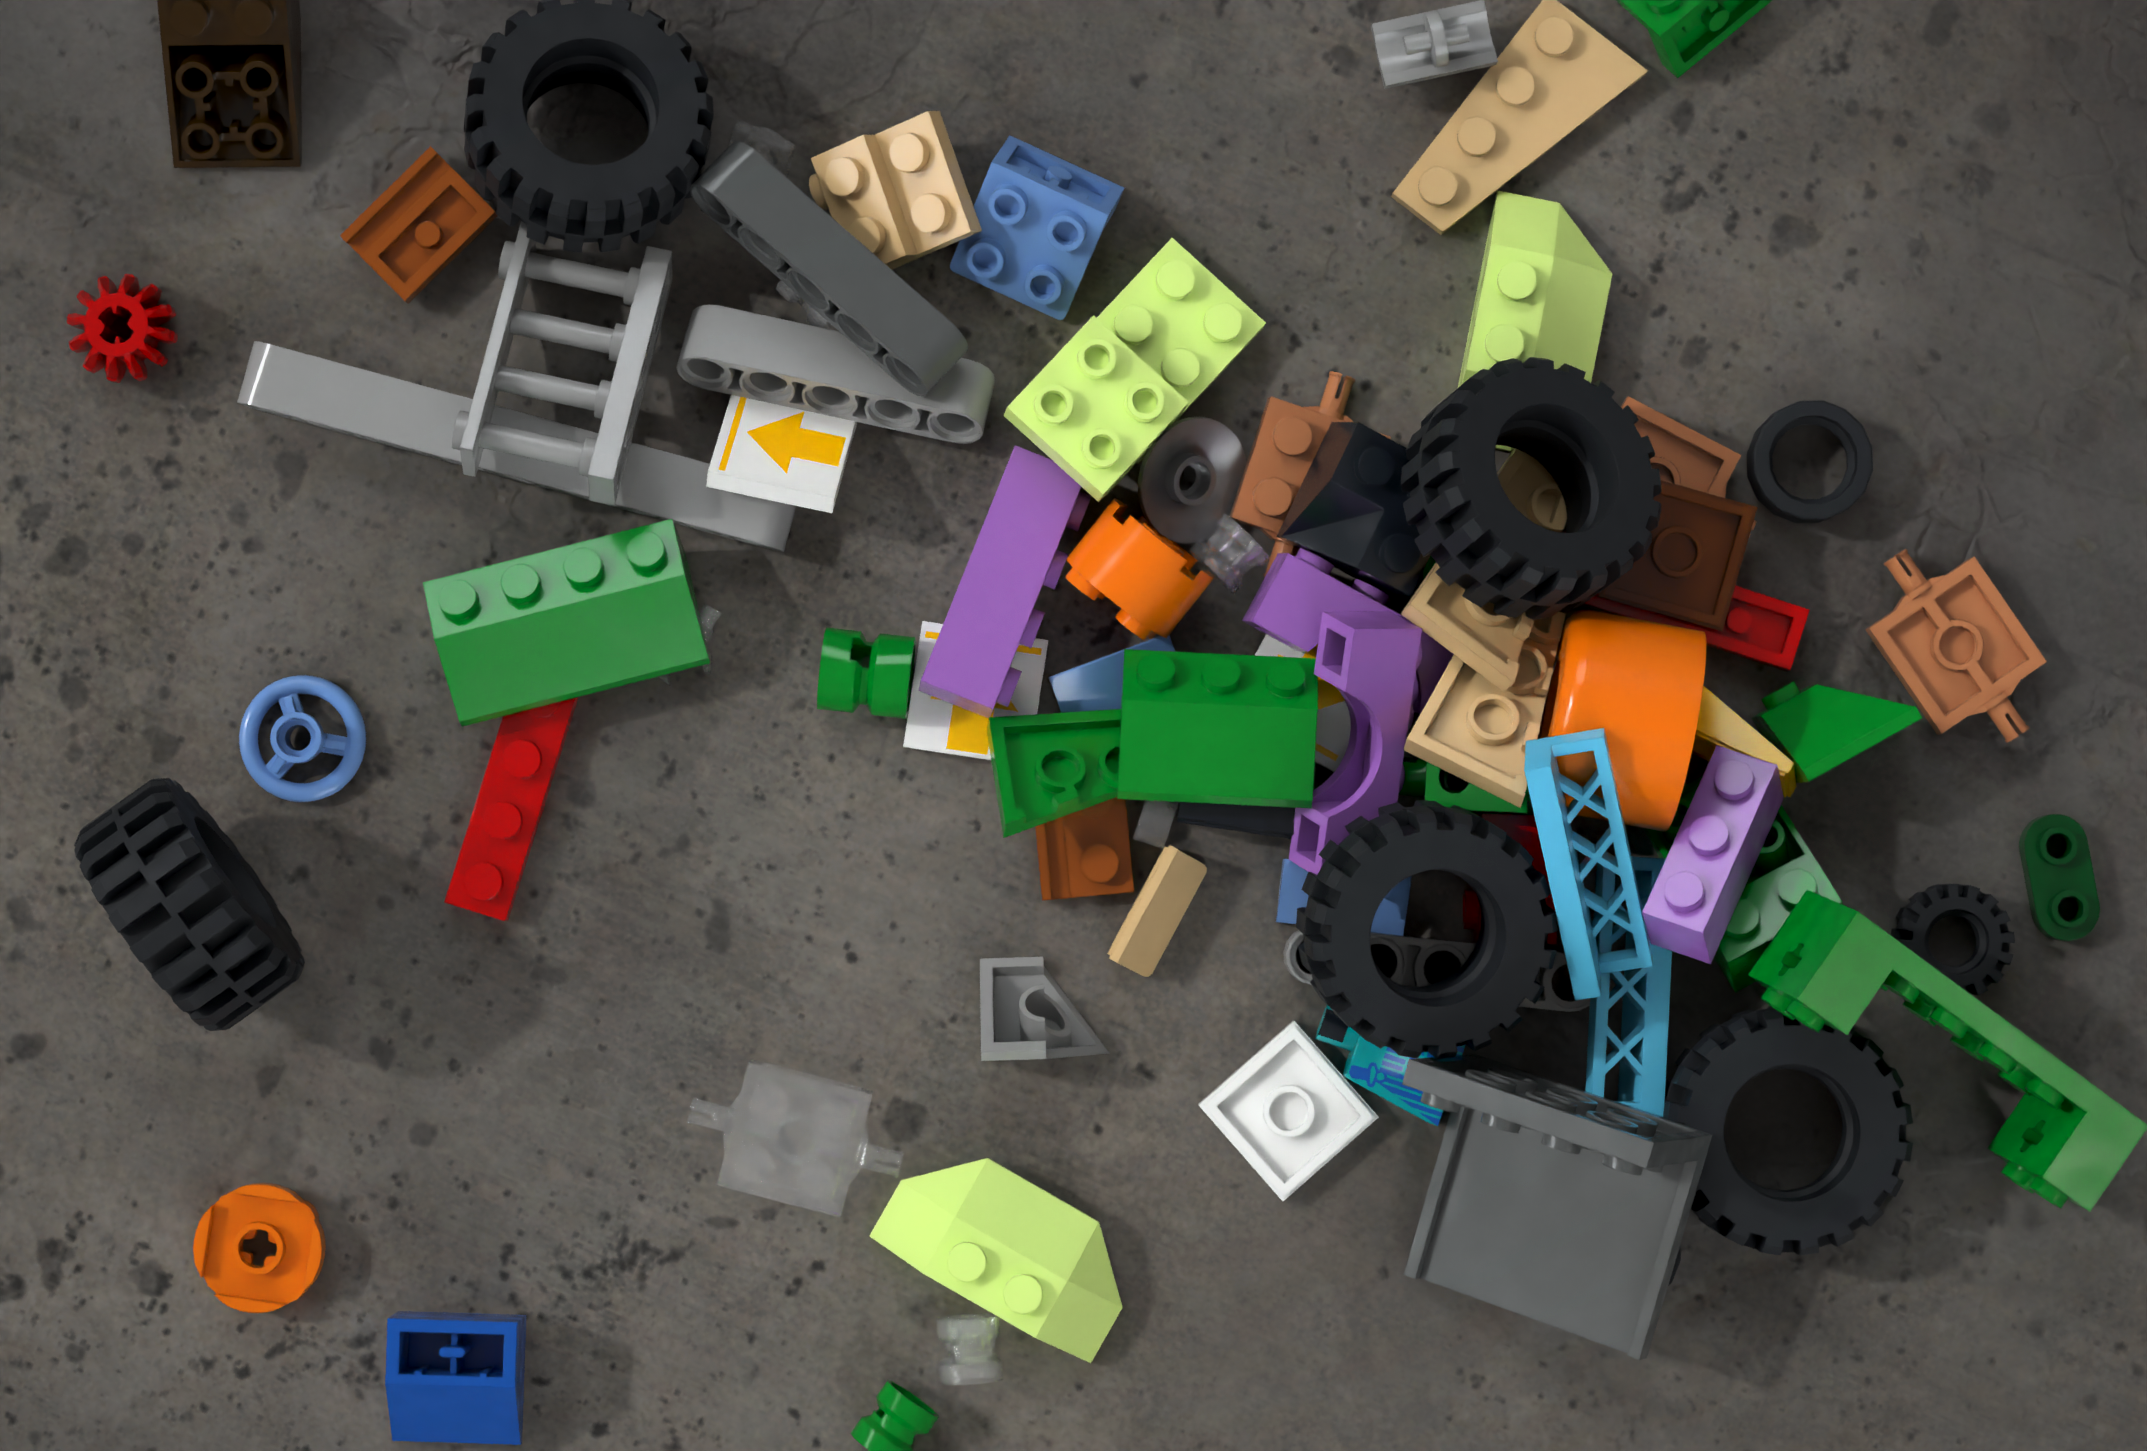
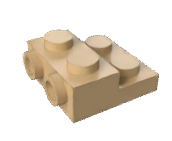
[809,111,982,270]

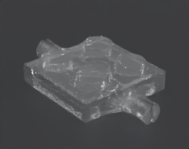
[687,1059,904,1218]

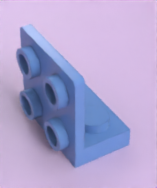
[950,135,1125,320]

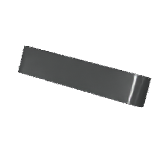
[689,141,968,396]

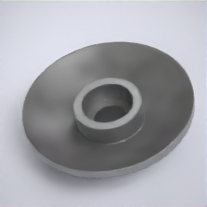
[1138,417,1247,544]

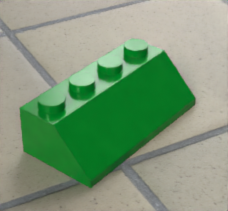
[423,519,710,727]

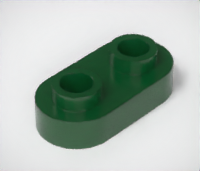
[2019,814,2100,941]

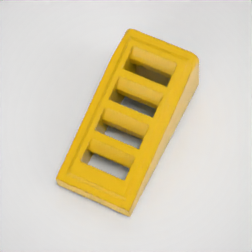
[1692,686,1796,798]

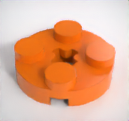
[193,1183,326,1313]

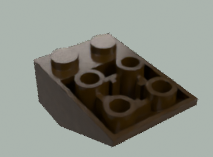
[157,0,302,168]

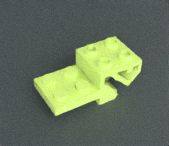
[1003,238,1266,502]

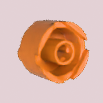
[1065,498,1215,641]

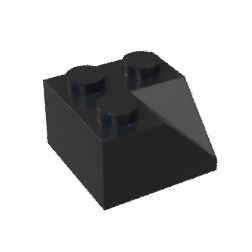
[1277,422,1431,596]

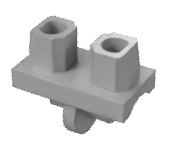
[1371,0,1498,89]

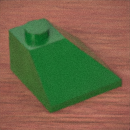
[1752,681,1922,783]

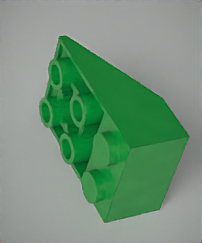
[1644,776,1843,992]

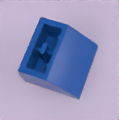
[385,1311,526,1445]

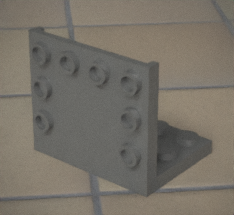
[1402,1054,1713,1360]

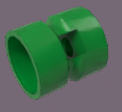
[817,628,916,719]

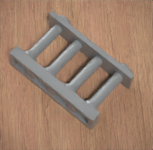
[452,221,673,506]

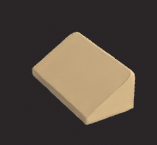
[1107,845,1207,977]

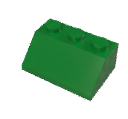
[1117,649,1318,808]

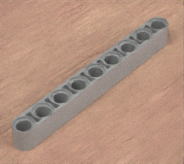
[237,341,796,552]

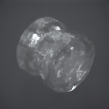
[1189,514,1270,595]

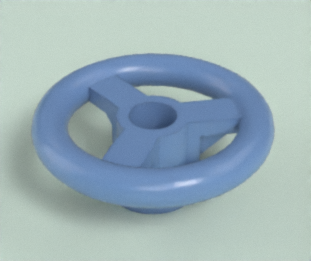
[239,675,366,802]

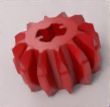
[67,274,178,383]

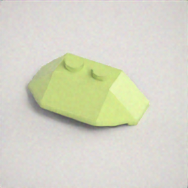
[1458,190,1612,452]
[870,1158,1123,1363]

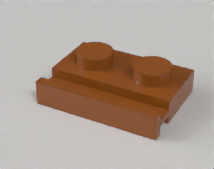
[340,146,498,304]
[1035,797,1134,901]

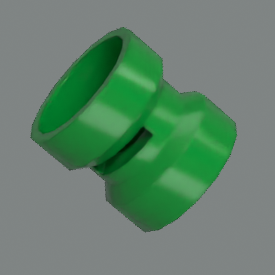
[851,1380,939,1451]

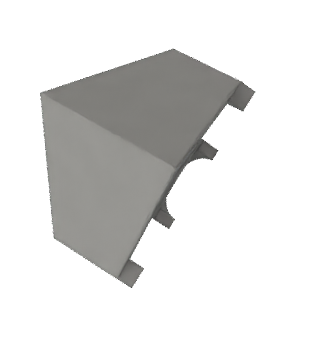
[980,957,1109,1061]

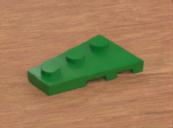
[987,709,1121,838]

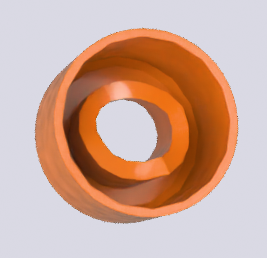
[1538,610,1707,832]

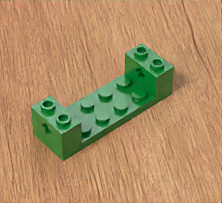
[1748,890,2147,1212]

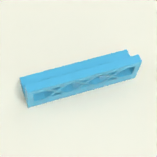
[1524,728,1653,1001]
[1585,856,1672,1117]

